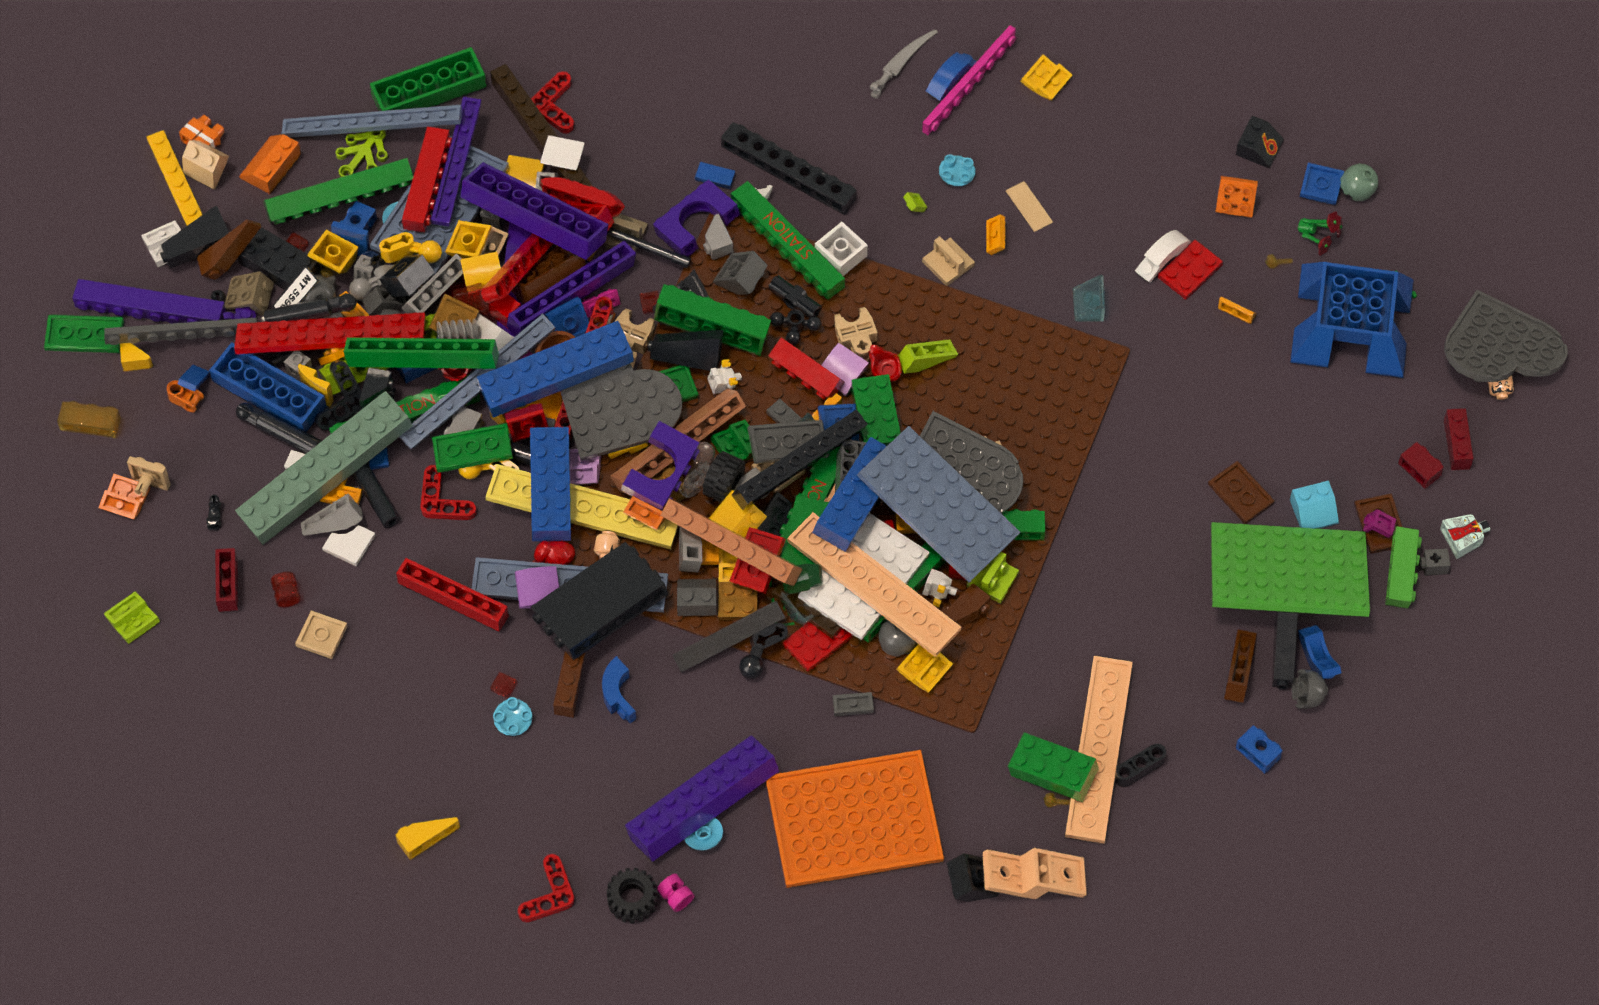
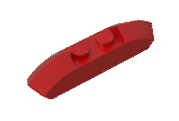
[539,177,625,217]

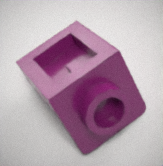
[1363,509,1396,538]

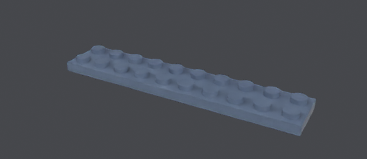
[471,557,668,612]

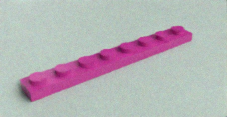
[922,25,1016,135]

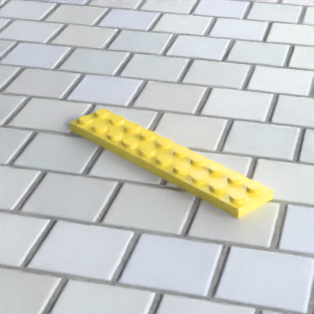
[486,464,678,550]

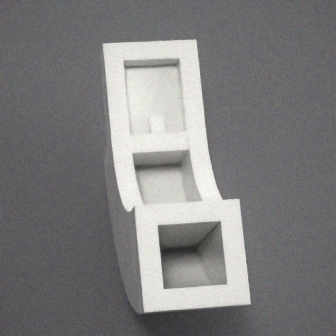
[1135,230,1191,283]

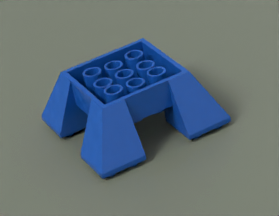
[1290,262,1413,378]

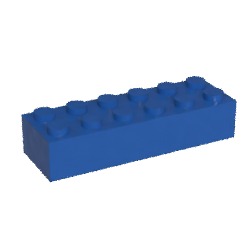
[209,342,326,432]
[530,427,571,541]
[812,437,887,552]

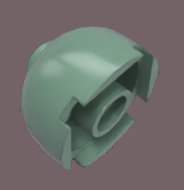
[1340,163,1378,202]

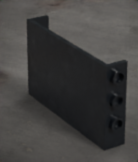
[531,542,668,660]

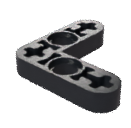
[315,360,362,430]

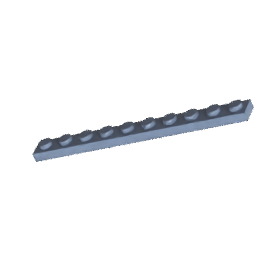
[281,105,462,138]
[400,314,555,451]

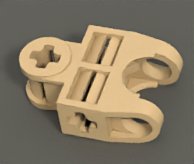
[834,307,877,362]
[615,309,655,354]

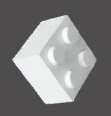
[815,222,868,276]

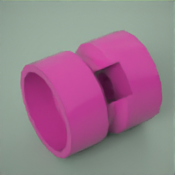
[657,874,695,912]

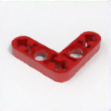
[531,71,574,134]
[421,465,477,520]
[518,854,574,923]

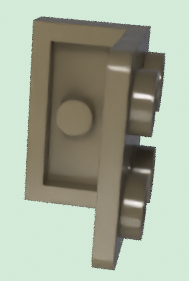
[225,272,274,316]

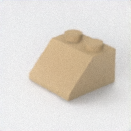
[182,140,229,189]

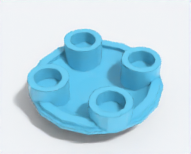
[939,154,975,186]
[493,697,533,736]

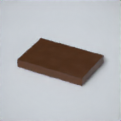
[1208,461,1275,524]
[1354,493,1402,554]

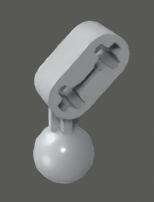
[349,265,394,301]

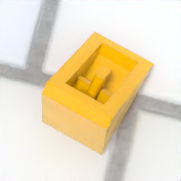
[120,343,153,371]

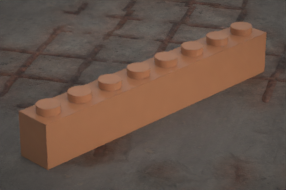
[610,388,746,495]
[660,498,802,586]

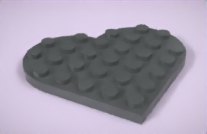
[1444,290,1568,382]
[560,363,682,461]
[920,411,1023,514]

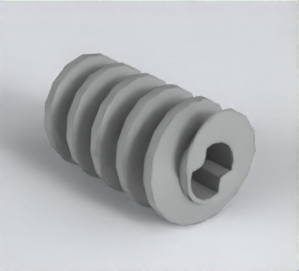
[437,319,477,339]

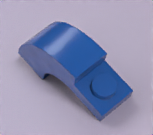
[926,52,977,101]
[1298,625,1341,679]
[602,656,636,723]

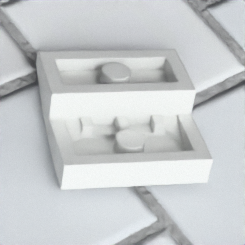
[141,221,181,267]

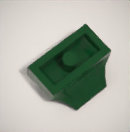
[783,563,822,594]

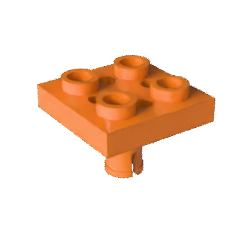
[1215,176,1258,217]

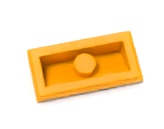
[1218,297,1257,324]

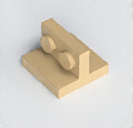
[922,236,975,286]

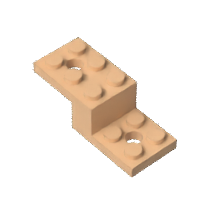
[983,848,1087,899]

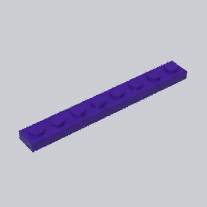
[431,97,482,227]

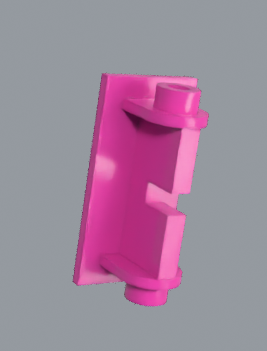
[582,289,621,318]

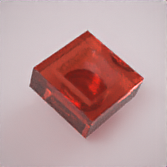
[286,232,309,251]
[639,290,659,313]
[490,672,517,699]

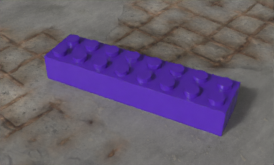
[461,162,608,260]
[625,735,779,862]

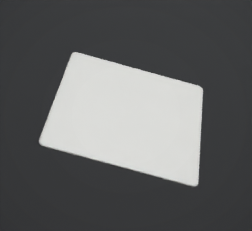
[540,136,584,170]

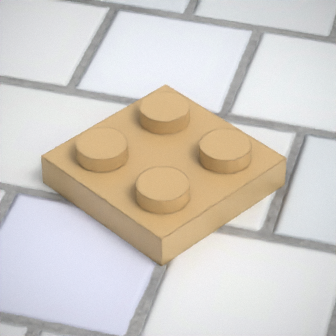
[295,611,347,659]

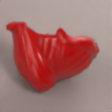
[869,345,902,382]
[533,541,575,565]

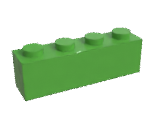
[1385,526,1422,608]

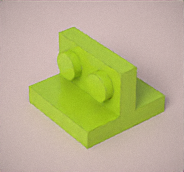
[966,552,1019,604]

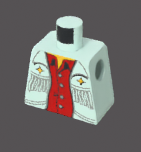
[1440,514,1490,559]

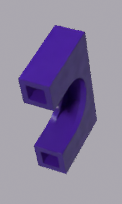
[653,179,740,257]
[621,421,700,511]

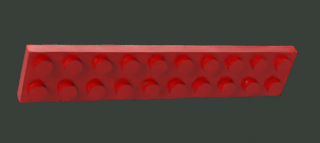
[234,312,426,354]

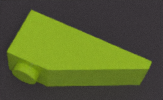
[898,340,958,373]

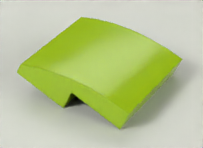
[104,591,160,644]

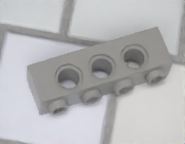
[401,253,463,313]

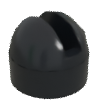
[211,290,226,304]

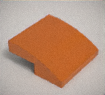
[98,474,151,520]
[623,496,676,530]

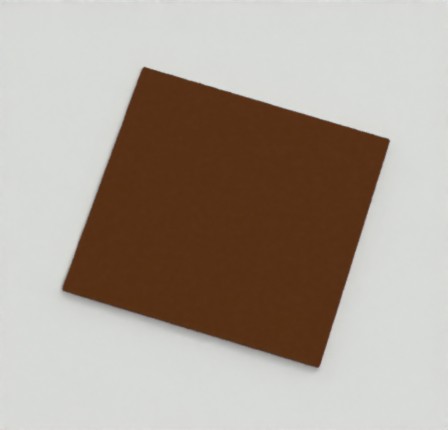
[567,213,1130,733]

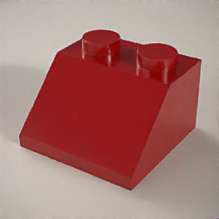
[505,403,549,442]

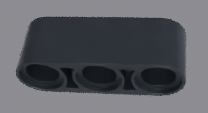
[1115,743,1166,787]

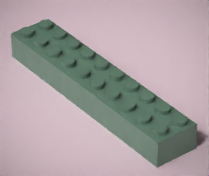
[235,391,413,545]

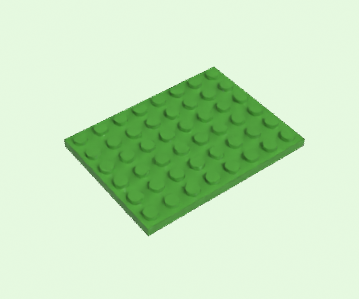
[1211,522,1370,617]

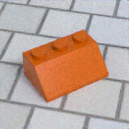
[239,134,301,194]

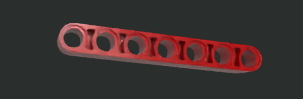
[481,233,553,303]

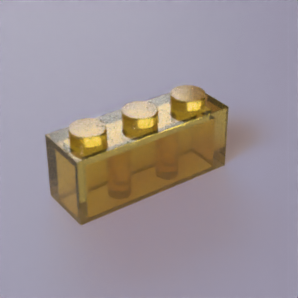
[57,401,121,438]

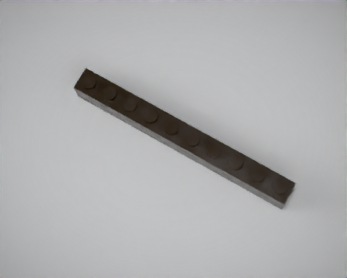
[490,64,593,186]

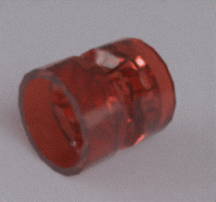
[270,572,301,608]

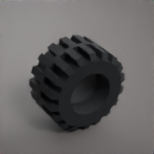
[703,451,745,502]
[607,868,658,923]

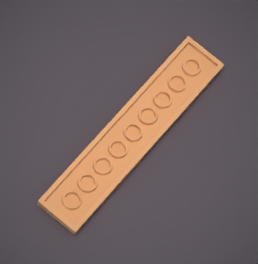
[787,513,961,657]
[1065,656,1133,844]

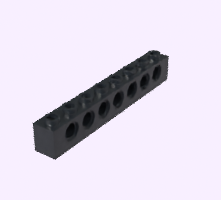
[721,122,857,215]
[732,409,868,510]

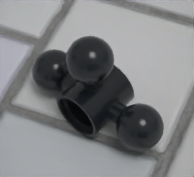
[770,310,822,345]

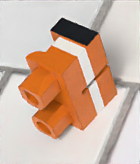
[179,115,225,148]

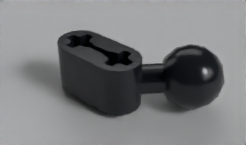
[739,623,788,679]

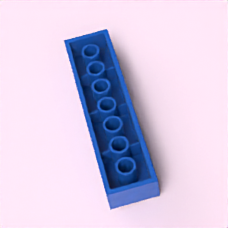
[477,321,634,418]

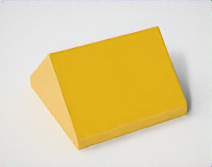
[445,220,492,259]

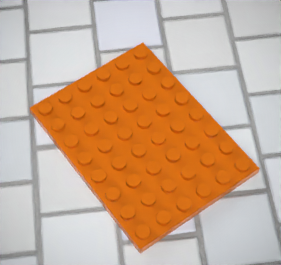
[766,750,944,888]

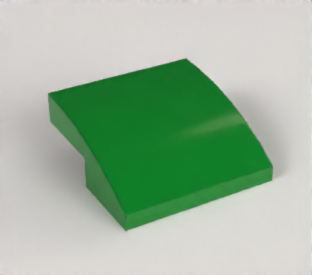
[710,419,753,461]

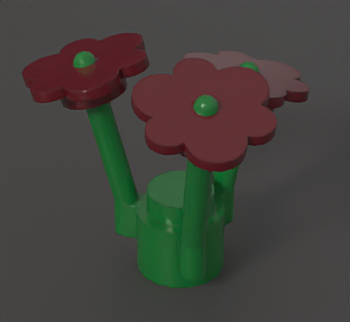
[1298,212,1343,255]

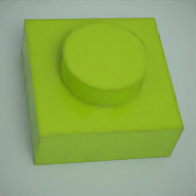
[903,192,928,212]

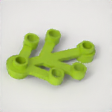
[336,130,388,178]

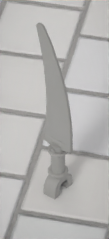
[870,30,937,99]

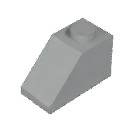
[703,214,733,260]

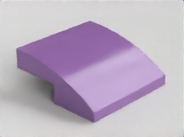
[515,566,559,608]

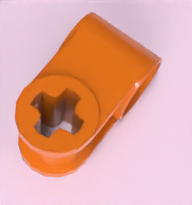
[167,380,205,413]

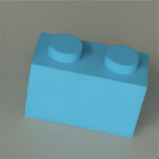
[1290,481,1339,529]

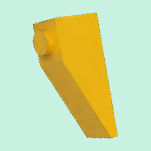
[395,817,460,860]

